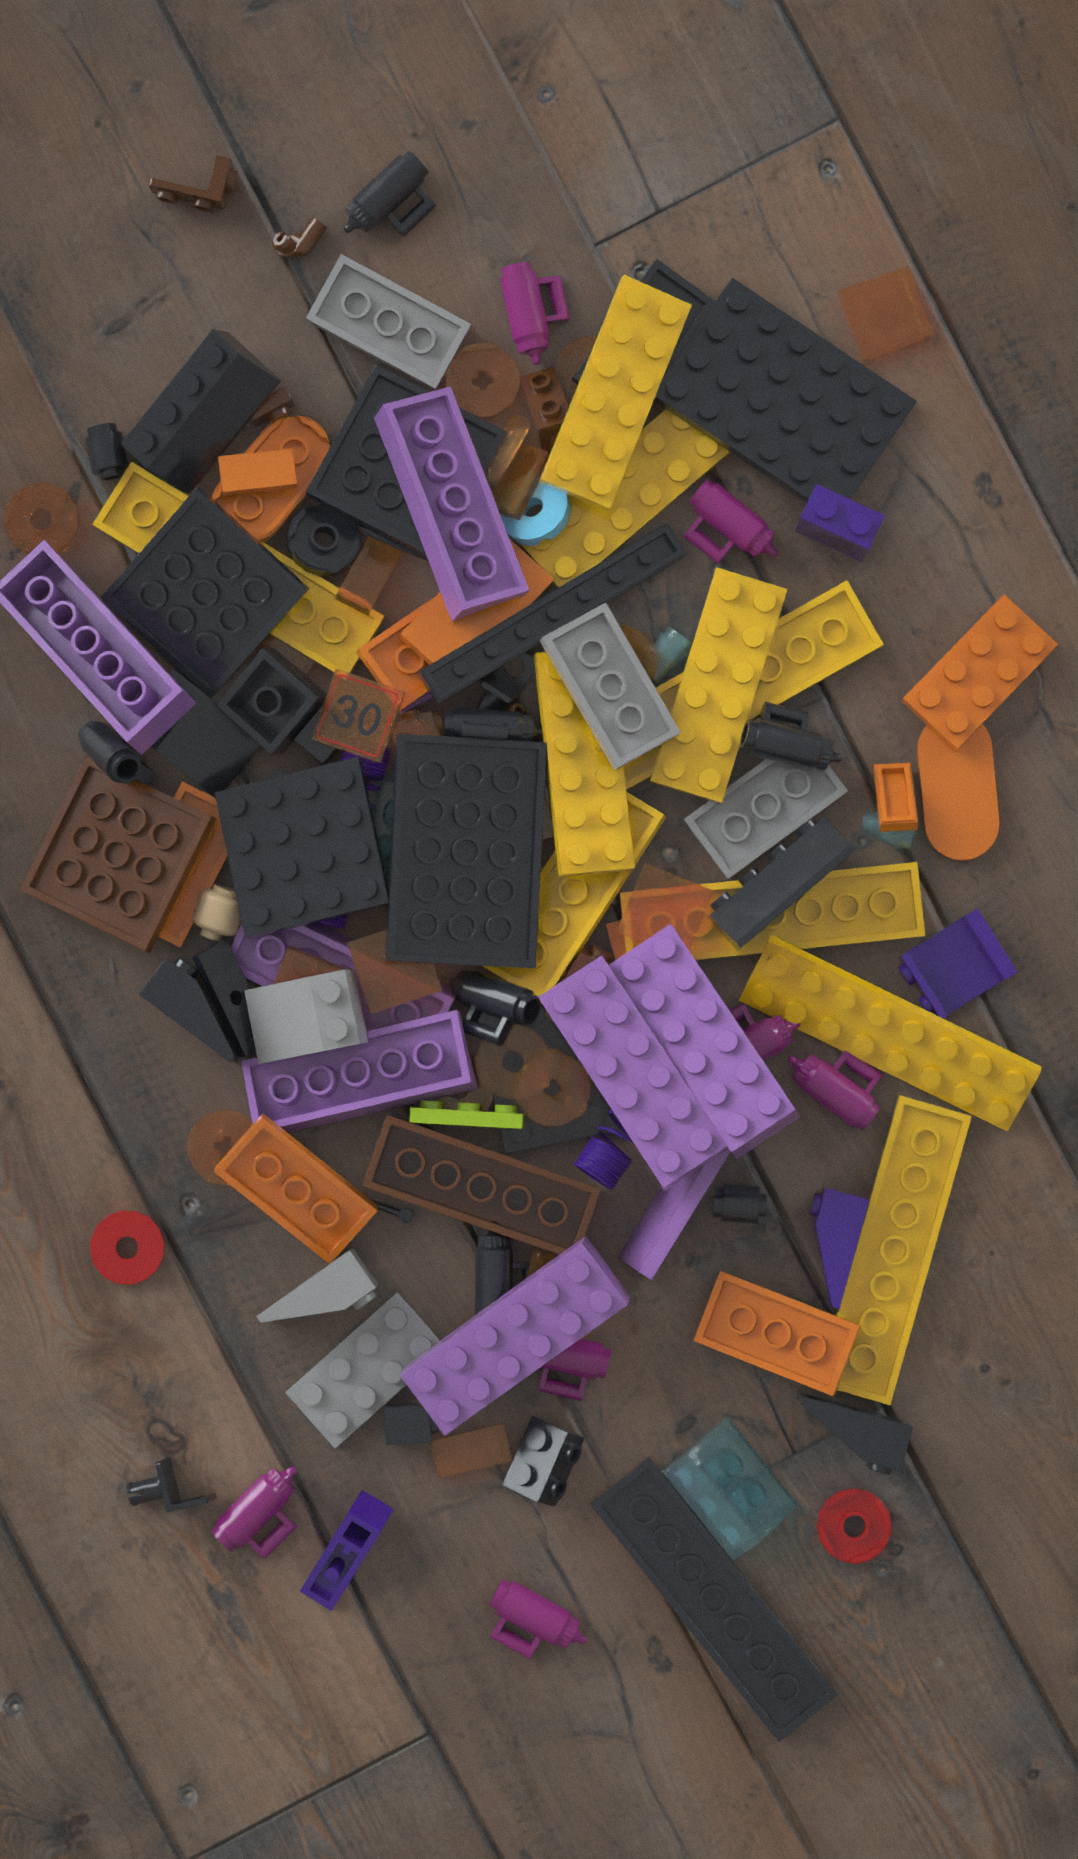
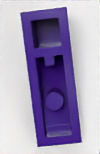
[809,1187,869,1309]
[300,1490,394,1611]

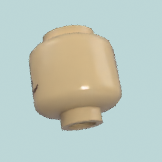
[192,883,242,941]

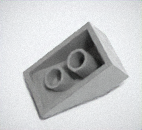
[244,969,368,1064]
[256,1249,379,1323]

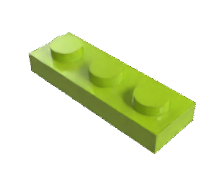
[410,1100,527,1129]

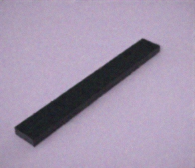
[418,523,687,706]

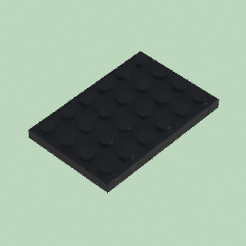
[654,278,917,503]
[385,733,547,968]

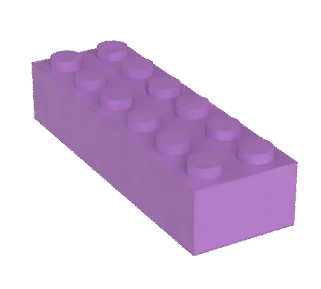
[0,540,197,755]
[608,924,800,1159]
[538,955,729,1191]
[400,1236,631,1436]

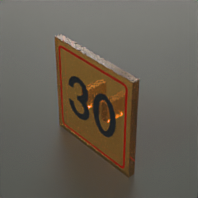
[311,669,405,763]

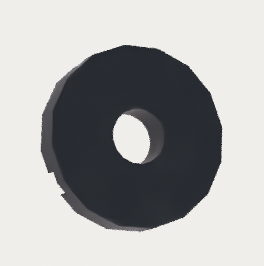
[286,504,361,576]

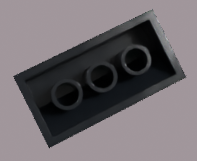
[121,329,281,494]
[708,818,856,951]

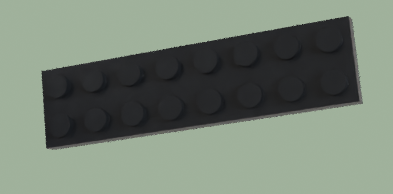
[590,1457,838,1742]

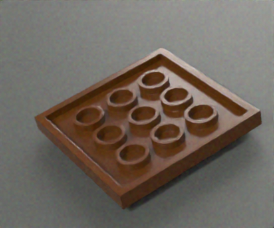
[20,756,216,953]

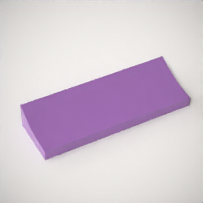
[374,386,529,622]
[230,923,456,1031]
[241,1010,479,1133]
[618,1149,730,1280]

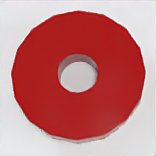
[90,1210,165,1285]
[816,1488,892,1564]

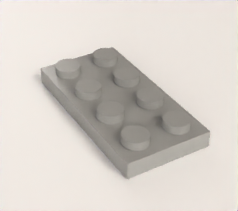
[306,254,472,391]
[539,603,681,771]
[683,759,848,880]
[285,1292,440,1448]

